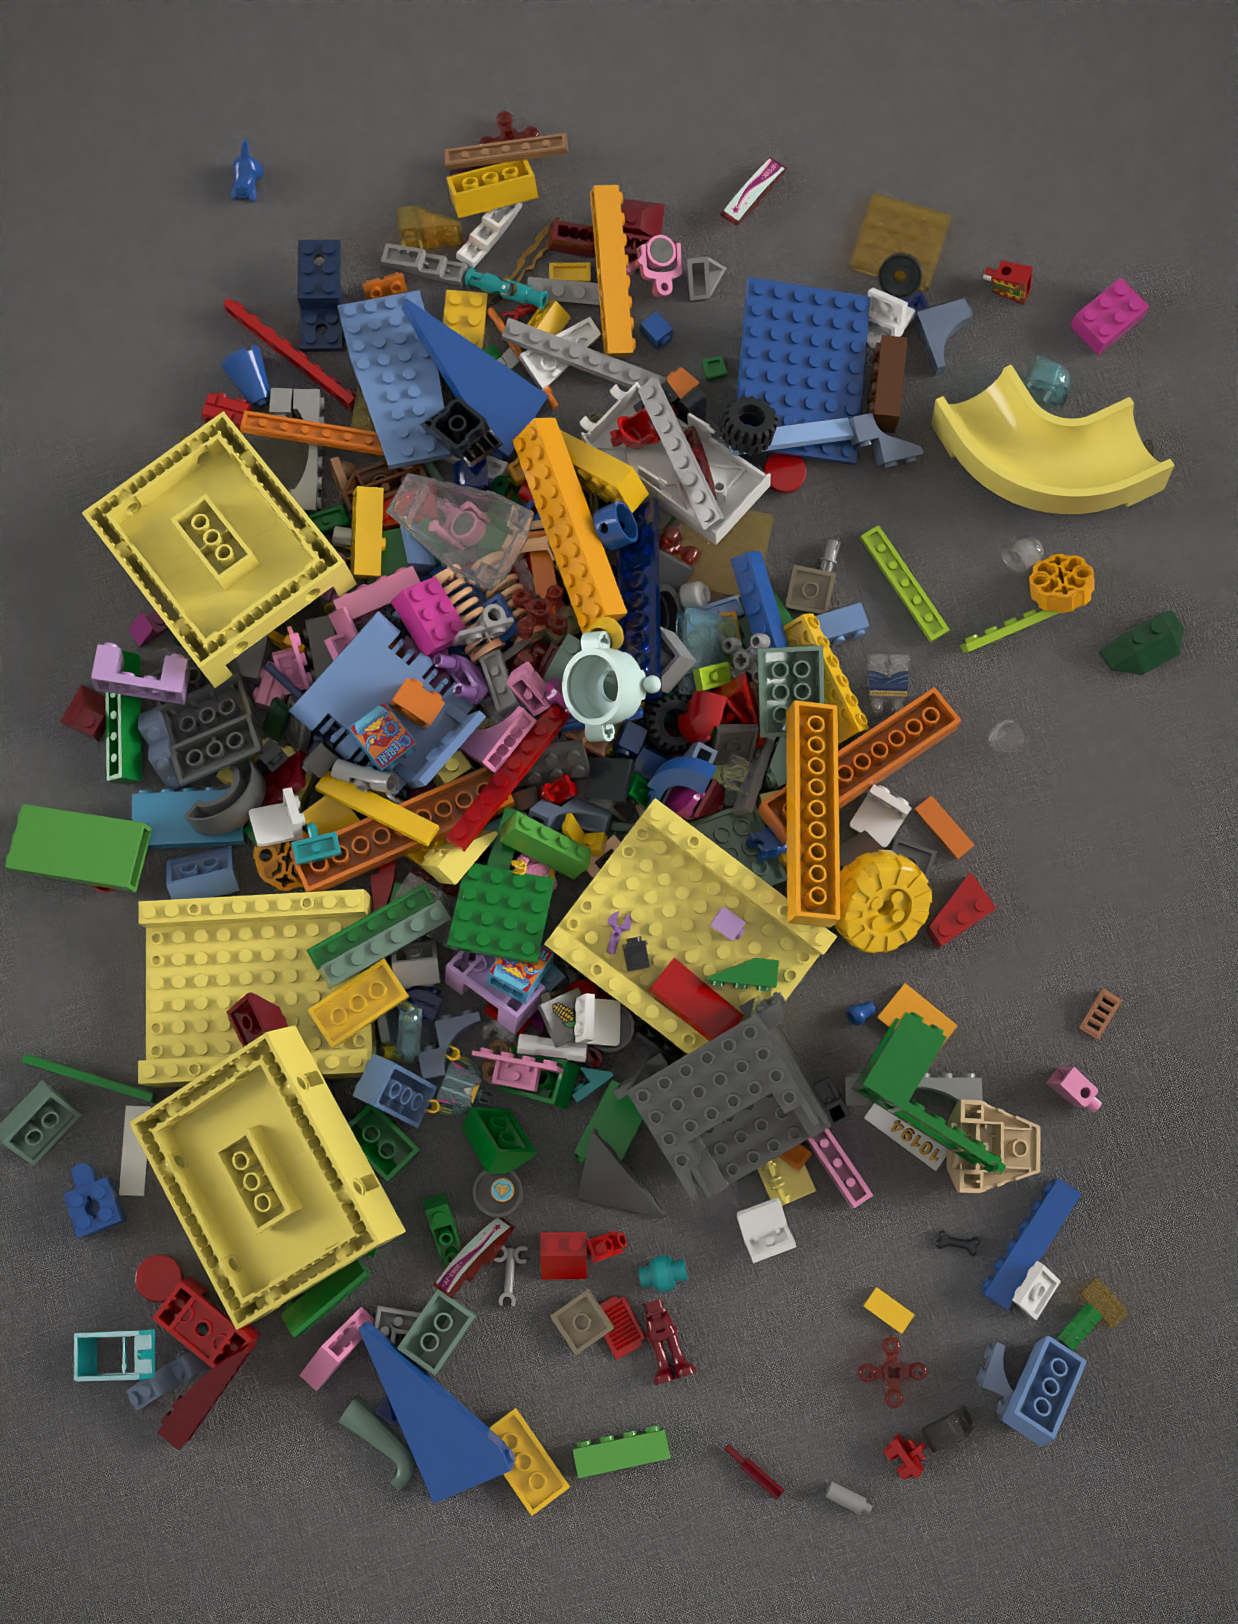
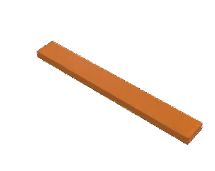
[240,410,385,456]

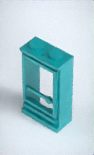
[74,1329,155,1381]

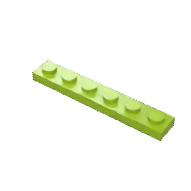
[860,525,950,643]
[960,609,1060,653]

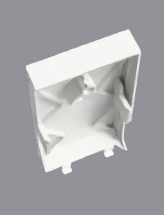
[580,382,771,545]

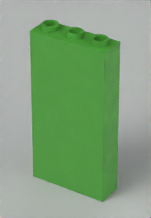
[5,804,152,893]

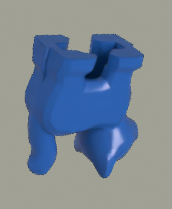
[746,825,787,863]

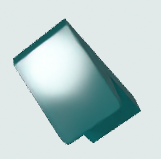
[572,1067,614,1104]

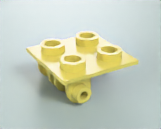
[757,1157,816,1206]

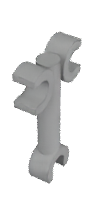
[494,1245,528,1306]

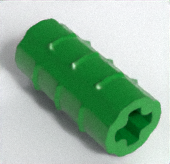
[1057,1303,1103,1351]

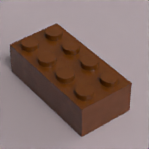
[867,335,907,433]

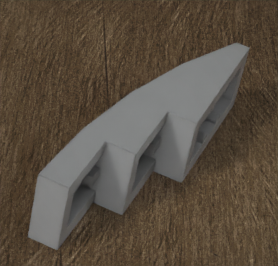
[380,243,469,286]

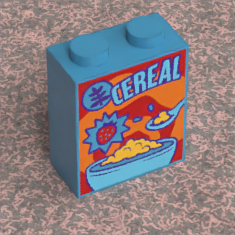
[347,701,417,772]
[486,945,554,1005]

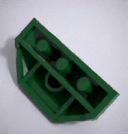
[1099,610,1184,675]

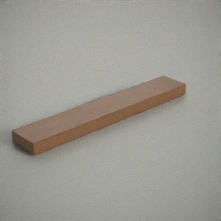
[445,133,568,170]

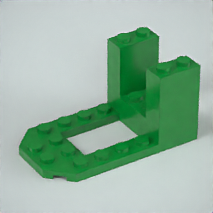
[851,1011,1006,1174]

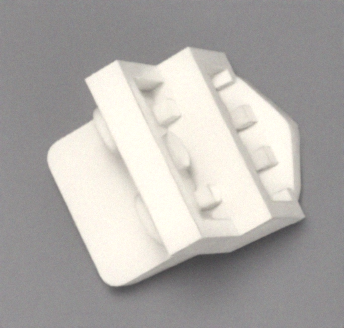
[867,288,915,349]

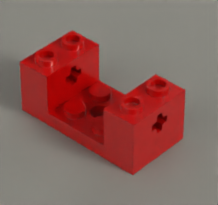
[152,1276,262,1368]

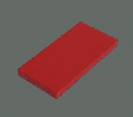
[648,957,744,1041]

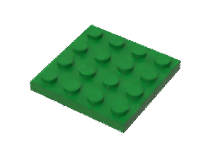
[447,863,555,965]

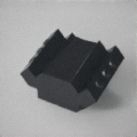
[420,397,504,467]

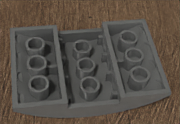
[148,656,262,786]

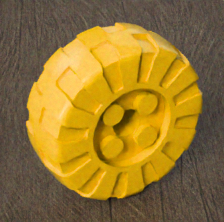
[833,850,932,954]

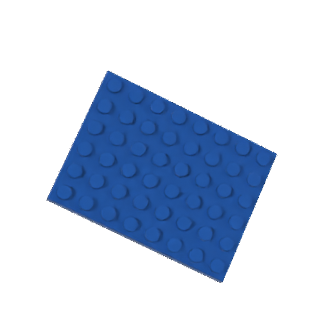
[737,277,870,465]

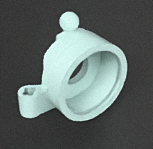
[562,631,661,742]

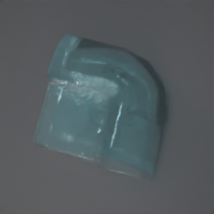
[1027,355,1071,406]

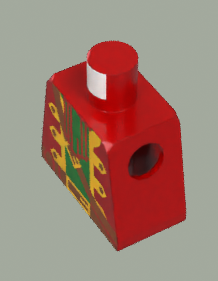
[983,261,1033,305]

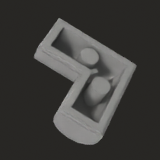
[374,1306,421,1344]

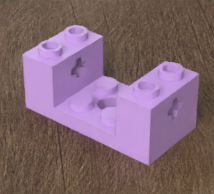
[91,643,191,705]
[445,951,545,1034]

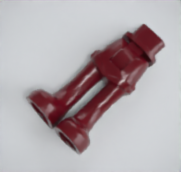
[644,1299,697,1386]

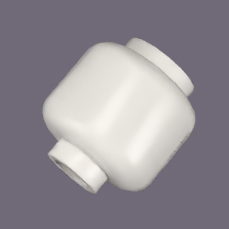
[677,581,711,611]

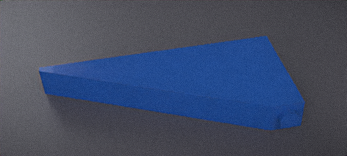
[401,298,548,462]
[358,1321,515,1503]

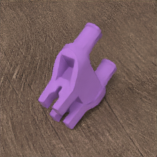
[433,653,493,705]

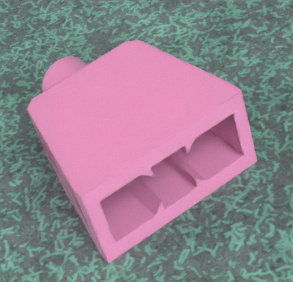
[1046,1066,1102,1113]

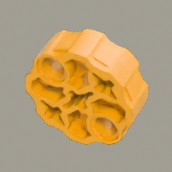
[1029,554,1095,613]
[253,830,309,891]

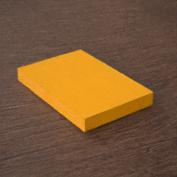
[877,983,958,1044]

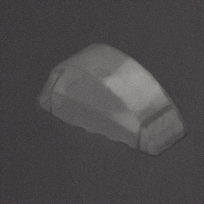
[386,473,534,591]

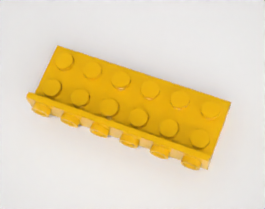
[783,613,869,745]

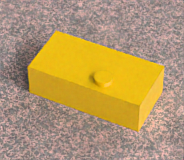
[446,159,539,218]
[350,486,386,581]

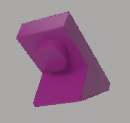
[128,610,169,648]

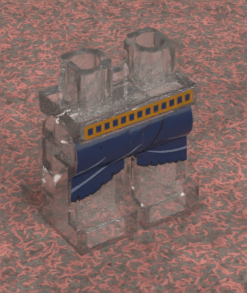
[865,654,910,713]

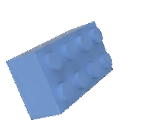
[353,1053,437,1128]
[1002,1335,1087,1447]

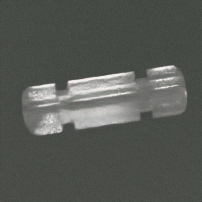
[514,560,539,602]

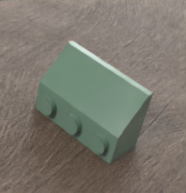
[0,1080,81,1166]
[397,1289,477,1376]

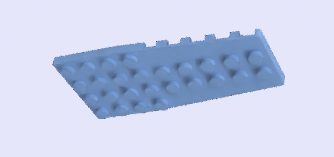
[337,290,452,469]

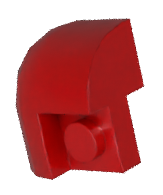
[678,691,727,744]

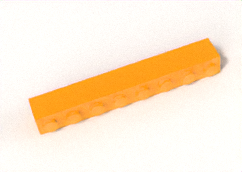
[590,185,636,358]

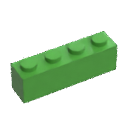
[500,811,591,879]
[573,1425,671,1478]

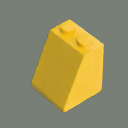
[302,795,360,836]

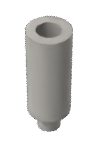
[825,1481,873,1515]

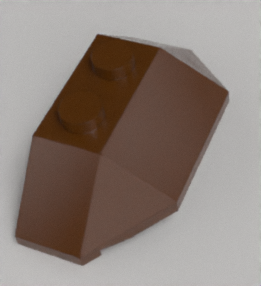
[341,460,428,513]

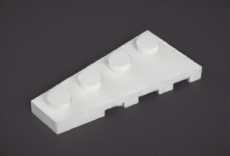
[519,317,601,391]

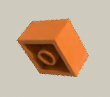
[388,678,445,731]

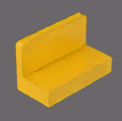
[527,300,571,335]

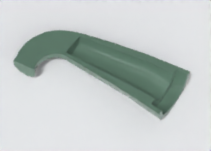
[338,1395,414,1491]

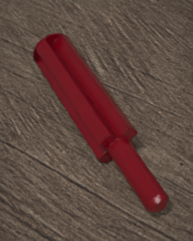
[724,1445,785,1500]

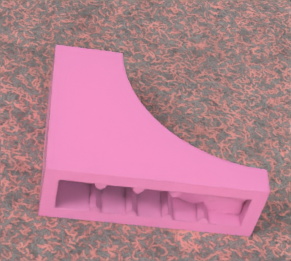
[459,706,537,774]
[299,1307,375,1391]

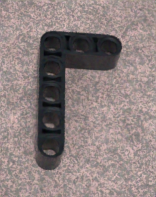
[677,387,765,473]

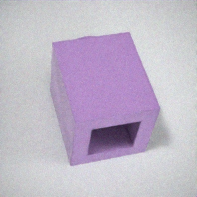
[709,906,746,941]

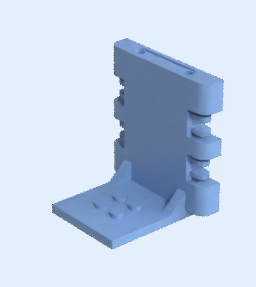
[289,611,486,797]

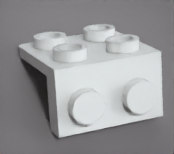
[849,784,912,848]
[249,787,306,847]
[574,993,620,1046]
[737,1198,796,1263]

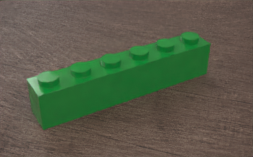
[105,650,142,785]

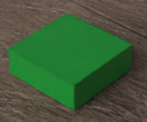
[702,355,728,382]

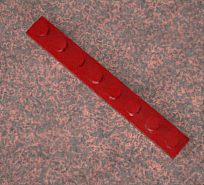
[223,297,357,412]
[445,703,571,852]

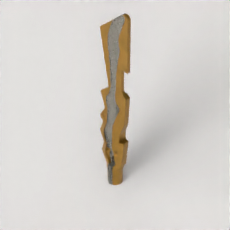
[488,217,561,305]

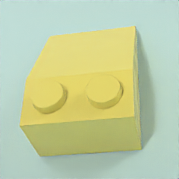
[421,830,498,885]

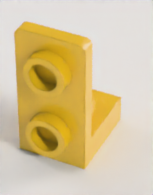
[562,813,608,856]

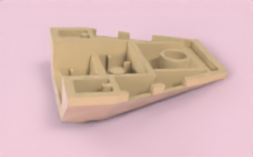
[947,1099,1040,1193]

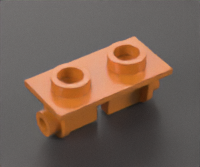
[362,272,407,300]

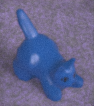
[231,139,263,202]

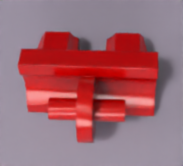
[537,775,578,805]
[585,1230,628,1263]
[883,1433,926,1480]

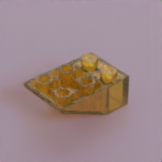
[396,205,464,249]

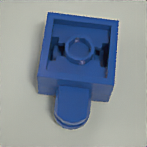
[63,1163,127,1238]

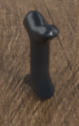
[935,1229,980,1257]

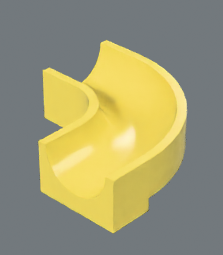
[931,365,1174,514]

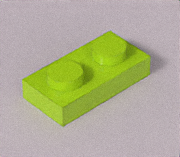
[693,662,732,691]

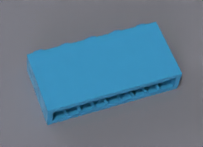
[132,786,247,850]

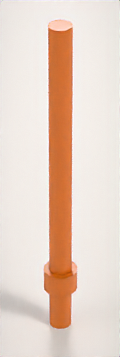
[486,307,559,410]

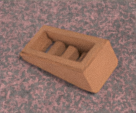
[1078,989,1122,1040]

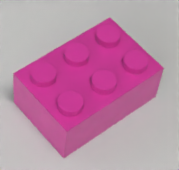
[1070,277,1150,355]
[391,576,466,657]

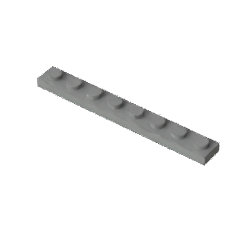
[501,318,666,388]
[637,378,725,532]

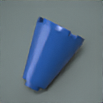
[220,345,271,408]

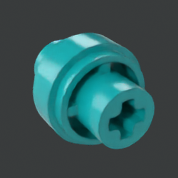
[638,1254,688,1293]

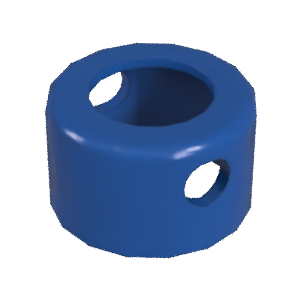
[593,501,638,551]

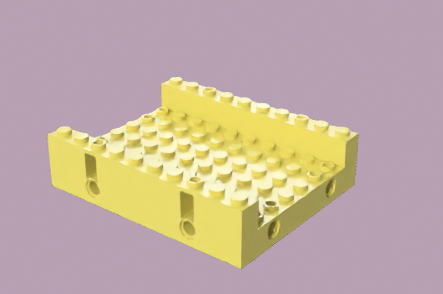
[82,411,357,688]
[543,798,837,1054]
[138,889,376,1088]
[129,1026,406,1330]

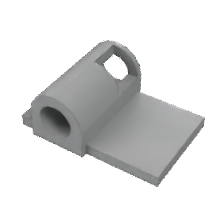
[452,604,514,646]

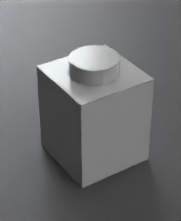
[269,388,294,418]

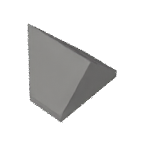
[686,256,726,301]

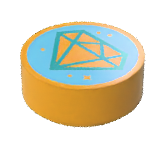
[491,1178,514,1202]

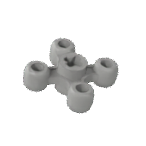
[722,633,770,684]

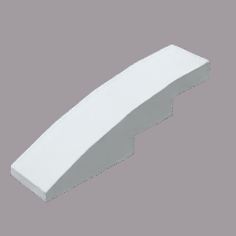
[456,203,522,268]

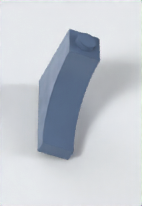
[914,298,973,376]

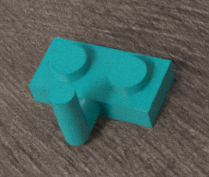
[291,823,342,866]

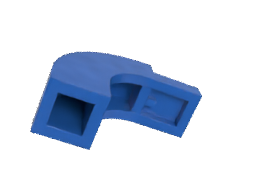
[647,757,717,806]

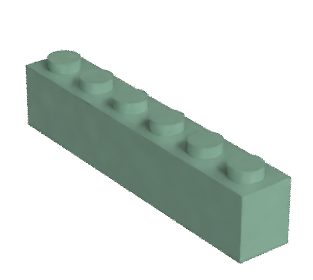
[319,900,451,989]

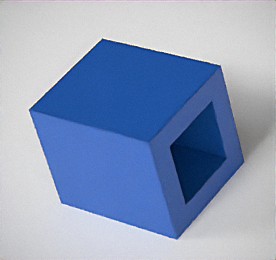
[640,311,673,350]

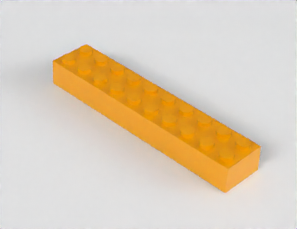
[512,418,627,634]
[786,700,840,927]

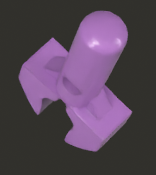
[606,911,631,955]

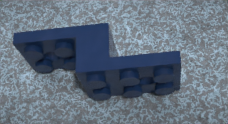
[297,240,344,352]

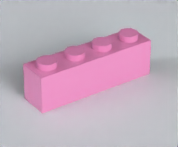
[333,566,421,626]
[805,1128,873,1209]

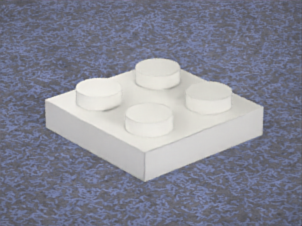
[1012,1261,1061,1320]

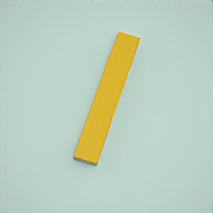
[315,770,440,847]

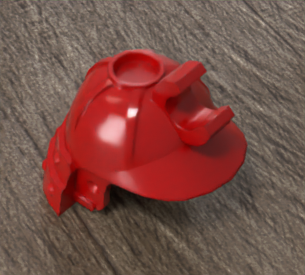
[610,407,661,450]

